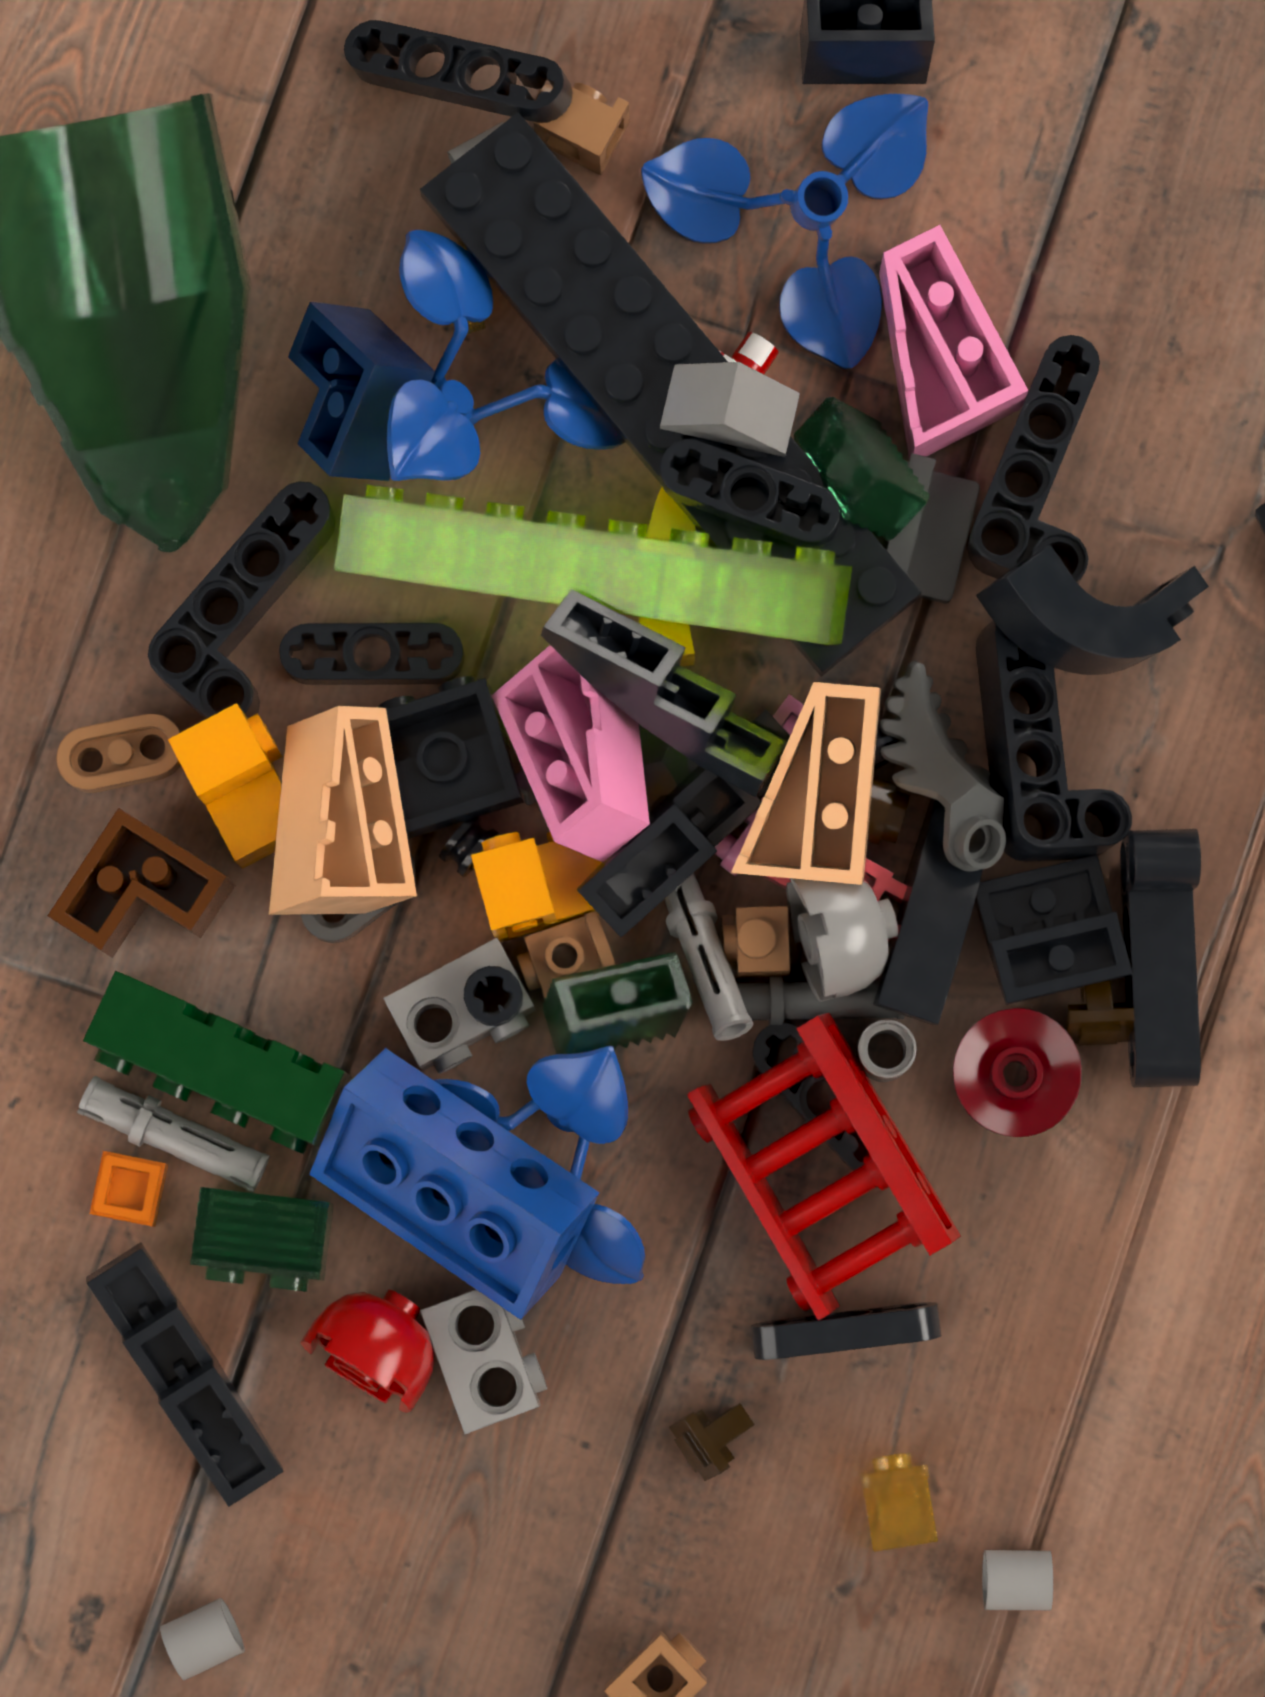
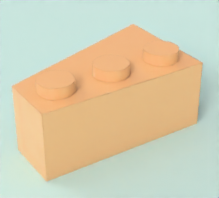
[731,682,881,885]
[269,706,417,915]

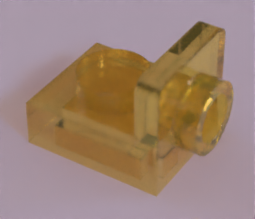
[859,1452,938,1552]

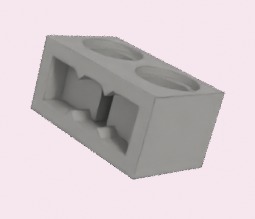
[383,938,536,1074]
[420,1290,548,1434]

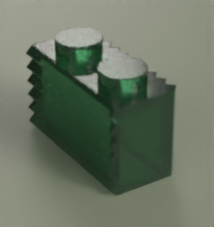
[794,397,930,541]
[543,952,693,1054]
[190,1187,334,1292]

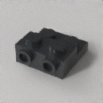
[378,676,524,839]

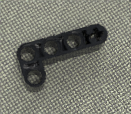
[967,335,1100,584]
[148,481,336,719]
[976,621,1132,862]
[1120,828,1201,1088]

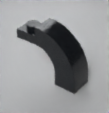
[976,545,1209,675]

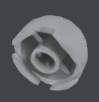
[786,878,898,1002]

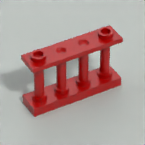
[687,1013,961,1321]

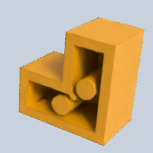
[168,703,283,869]
[471,832,602,943]

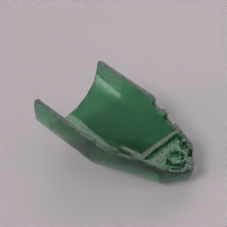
[0,93,252,552]

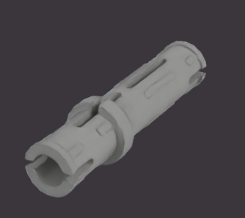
[664,873,753,1041]
[77,1076,270,1193]

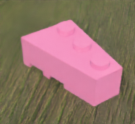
[879,225,1029,460]
[491,645,650,862]

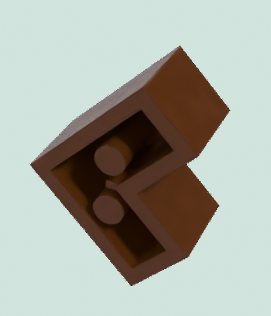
[47,808,236,958]

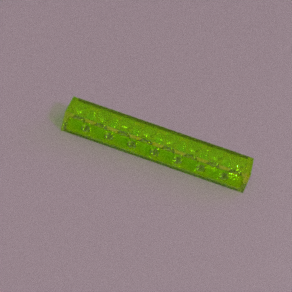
[334,484,852,645]

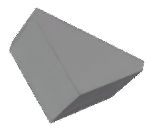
[660,362,800,457]

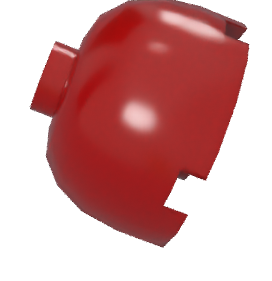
[300,1289,435,1413]

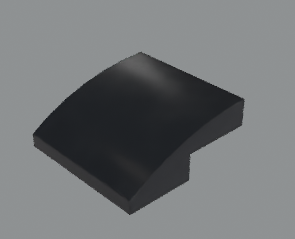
[975,855,1133,1005]

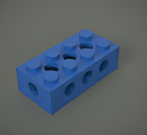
[309,1048,599,1320]

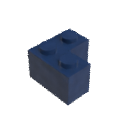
[288,302,435,481]

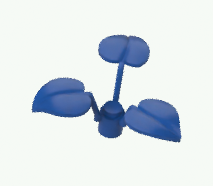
[641,94,929,369]
[387,230,625,481]
[434,1046,645,1284]

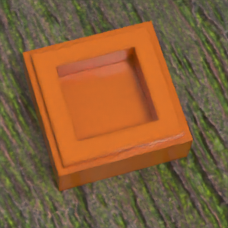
[89,1151,169,1227]

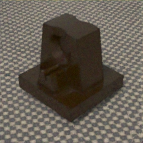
[1064,981,1135,1046]
[669,1403,755,1481]

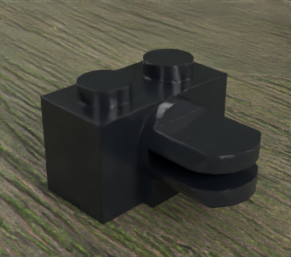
[799,0,935,84]

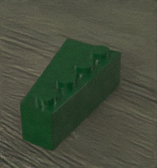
[83,970,353,1155]

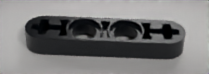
[344,20,573,123]

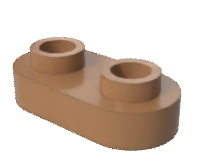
[56,714,181,793]

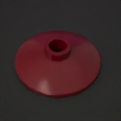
[952,1008,1082,1137]

